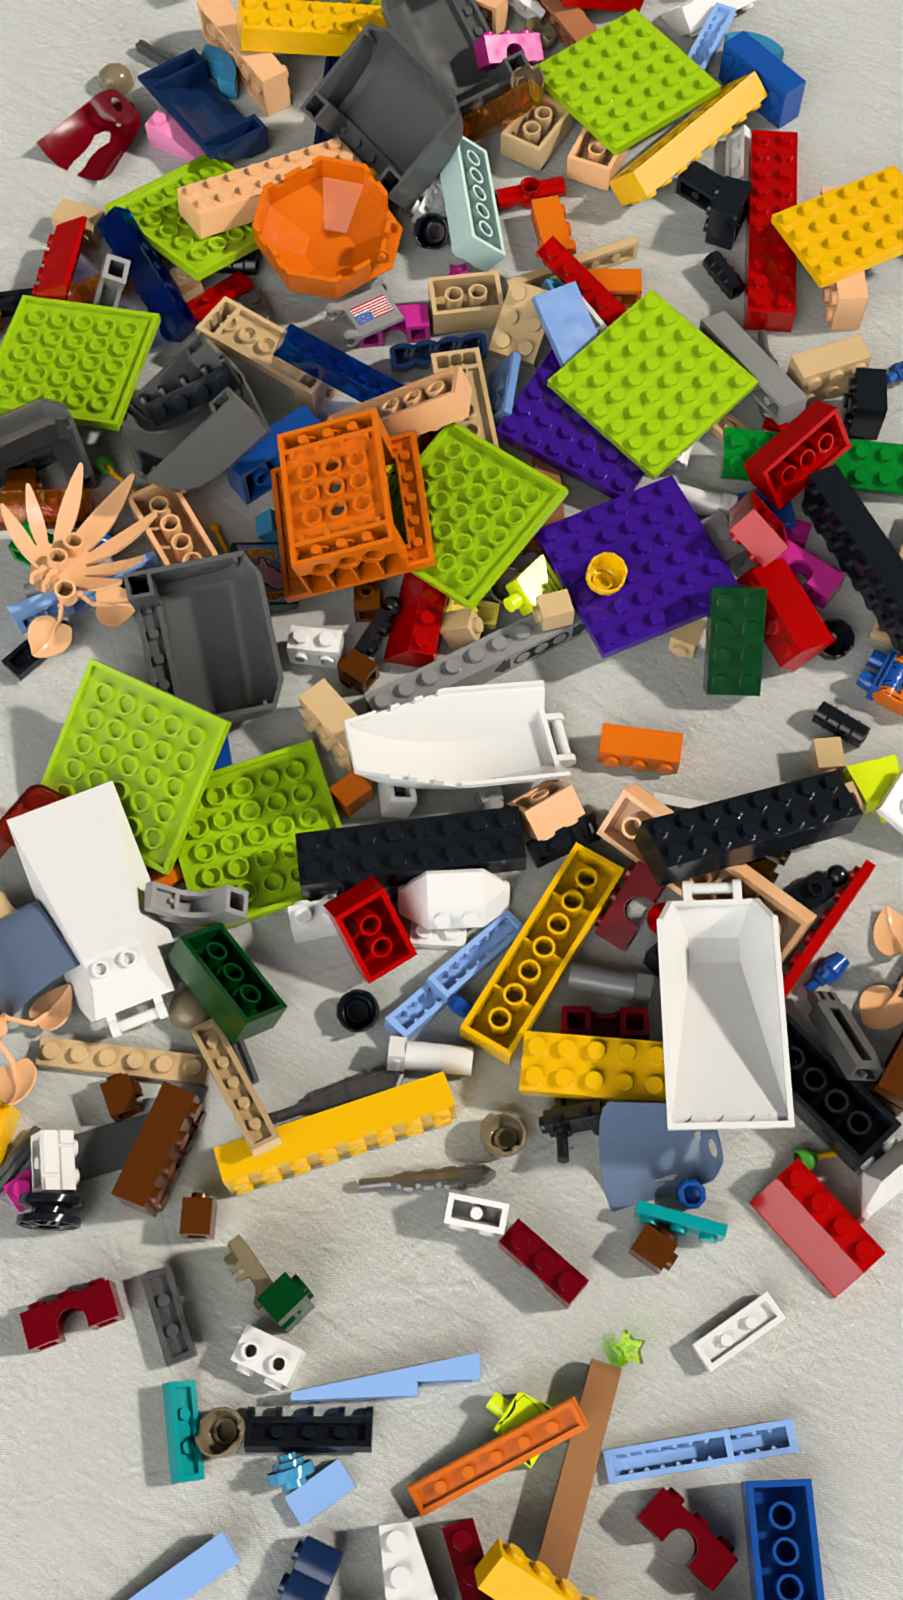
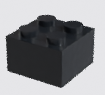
[703,175,753,250]
[843,368,888,440]

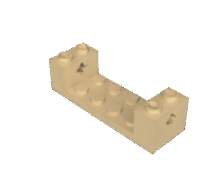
[195,296,344,417]
[430,347,499,448]

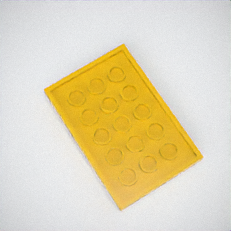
[771,165,903,289]

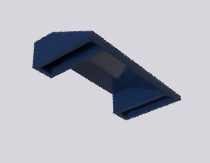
[137,48,269,160]

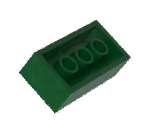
[703,584,767,696]
[166,923,288,1045]

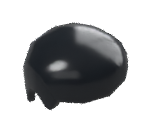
[413,213,450,250]
[818,618,855,661]
[337,989,380,1033]

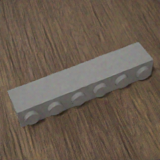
[699,311,808,425]

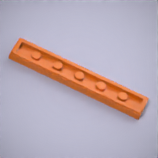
[406,1396,589,1517]

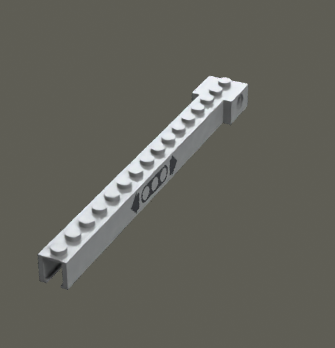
[364,511,748,713]

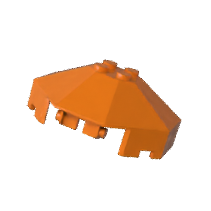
[252,155,403,299]

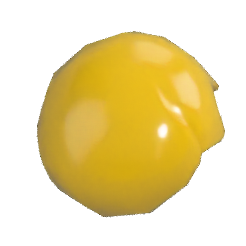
[586,552,628,596]

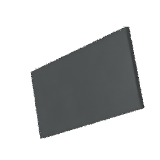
[74,1113,149,1181]

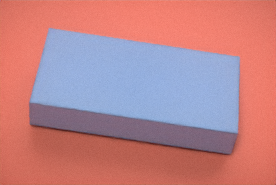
[284,1459,356,1526]

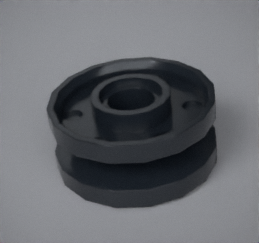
[16,1192,84,1231]

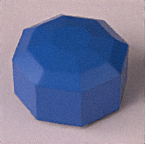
[447,994,474,1018]
[676,1179,706,1209]

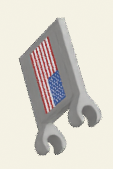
[325,284,404,348]

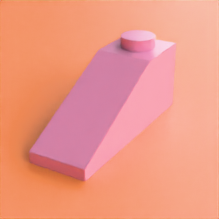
[145,110,205,162]

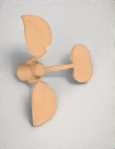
[27,563,136,658]
[859,906,903,1031]
[0,984,73,1106]

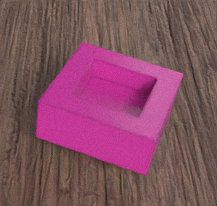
[786,519,812,549]
[3,1168,32,1213]

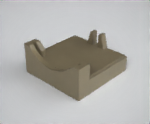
[223,1234,273,1310]

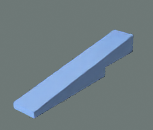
[678,2,737,121]
[6,551,160,634]
[384,909,524,1041]
[291,1353,480,1402]
[603,1418,799,1484]
[128,1532,242,1600]

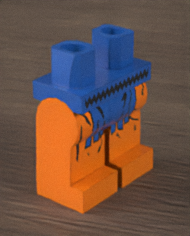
[856,649,903,717]

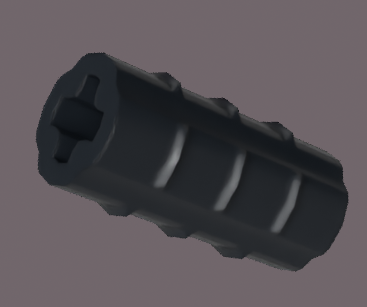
[702,251,746,300]
[215,253,259,276]
[812,701,871,749]

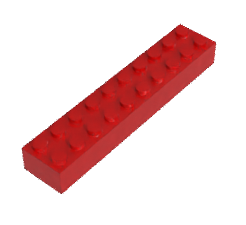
[743,130,798,332]

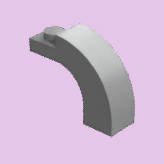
[93,253,131,308]
[144,881,249,926]

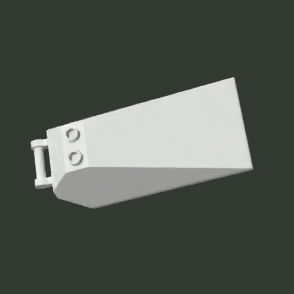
[6,781,179,1039]
[656,879,795,1131]

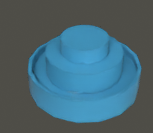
[267,1451,315,1491]

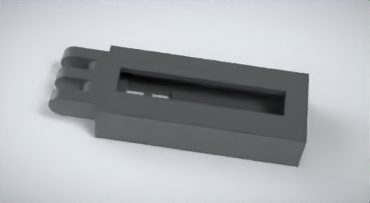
[807,990,886,1081]

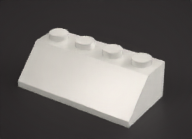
[661,0,756,38]

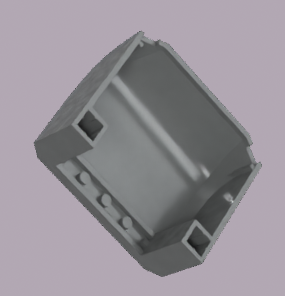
[381,0,529,116]
[300,23,464,211]
[119,332,272,493]
[0,397,99,494]
[123,550,284,724]

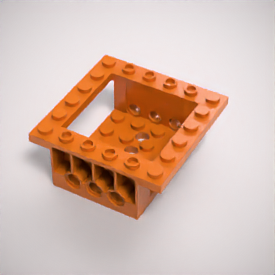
[270,408,437,603]

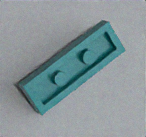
[633,1200,728,1244]
[162,1380,205,1484]

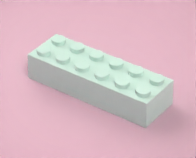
[440,136,506,271]

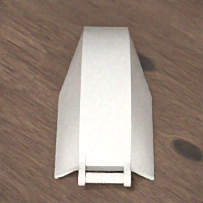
[343,680,577,789]

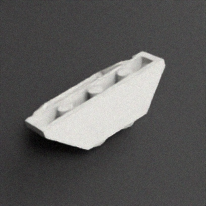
[398,868,510,930]
[855,1138,903,1225]

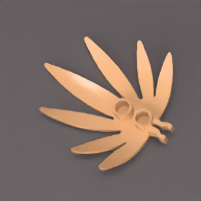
[0,462,158,593]

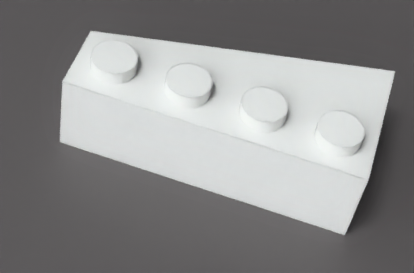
[379,1521,440,1600]

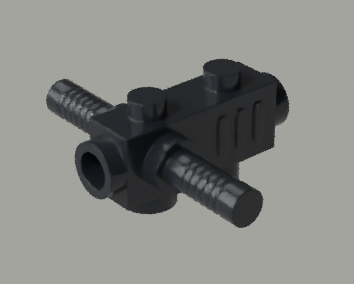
[539,1098,607,1164]

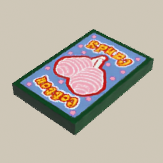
[230,542,299,610]

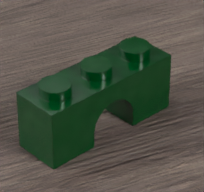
[257,1272,315,1333]

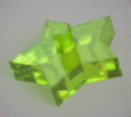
[611,1329,646,1367]

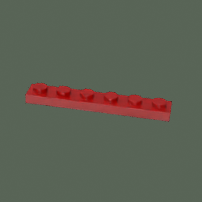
[536,236,627,327]
[782,860,876,999]

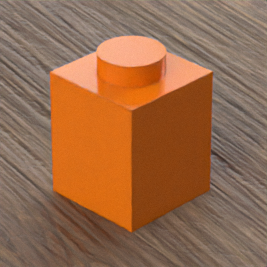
[330,770,374,818]

